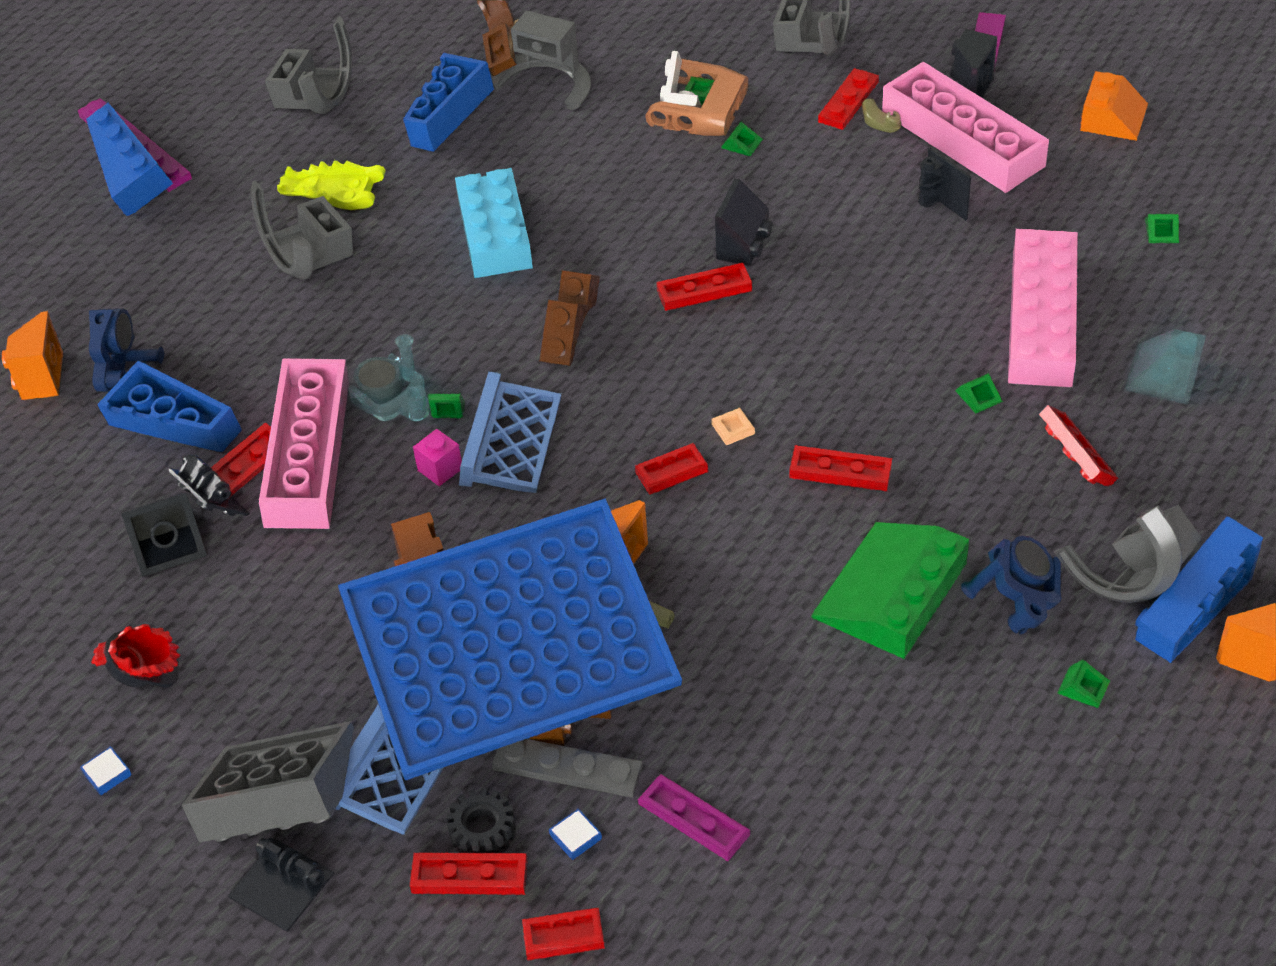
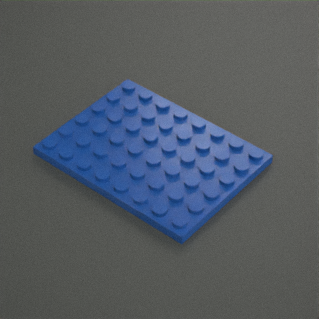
[338,498,682,780]

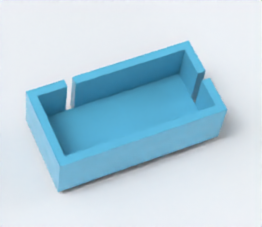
[455,168,533,278]

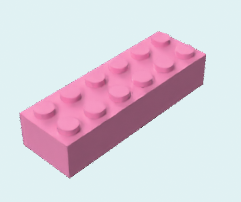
[882,62,1049,193]
[1008,229,1078,387]
[259,359,349,529]

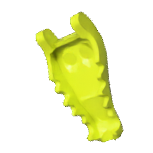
[277,160,386,210]

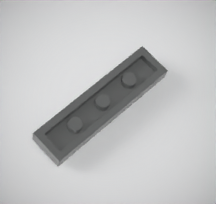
[492,739,643,798]

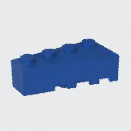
[403,53,494,152]
[86,102,173,216]
[97,361,242,452]
[1135,516,1263,663]

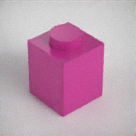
[413,429,462,487]

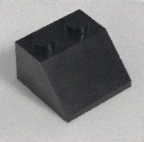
[950,29,997,98]
[715,178,773,266]
[121,492,207,577]

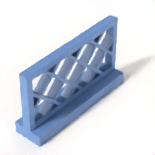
[459,371,561,493]
[336,705,444,834]

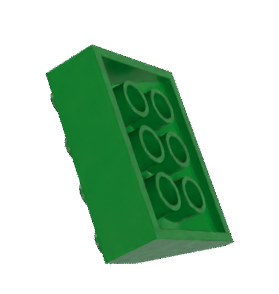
[811,522,969,659]

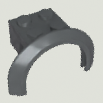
[773,0,851,56]
[490,10,591,110]
[265,16,352,114]
[250,180,353,280]
[1054,505,1202,603]

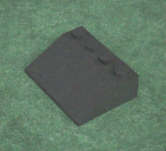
[182,721,354,842]

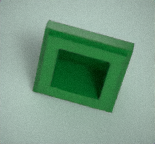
[721,122,763,156]
[1145,214,1179,243]
[955,373,1003,414]
[428,394,465,418]
[1057,659,1110,708]

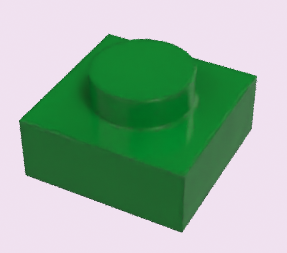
[684,76,715,105]

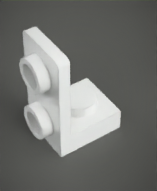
[660,51,701,108]

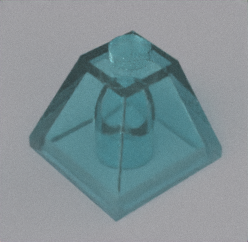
[1124,329,1206,404]

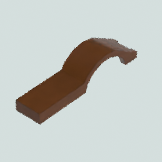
[477,0,517,77]

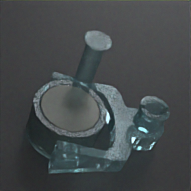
[349,334,431,421]

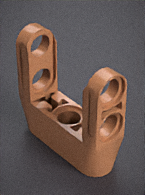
[646,59,748,136]

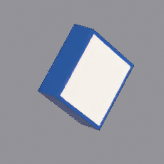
[80,746,132,795]
[549,808,602,860]

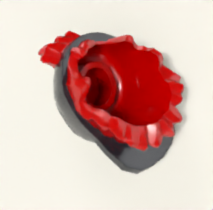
[91,624,180,688]

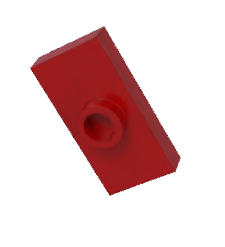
[635,443,708,495]
[522,907,605,961]

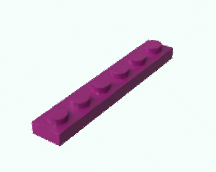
[77,98,192,192]

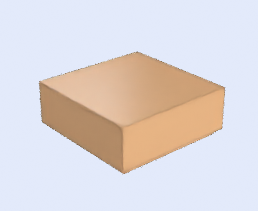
[712,408,755,445]

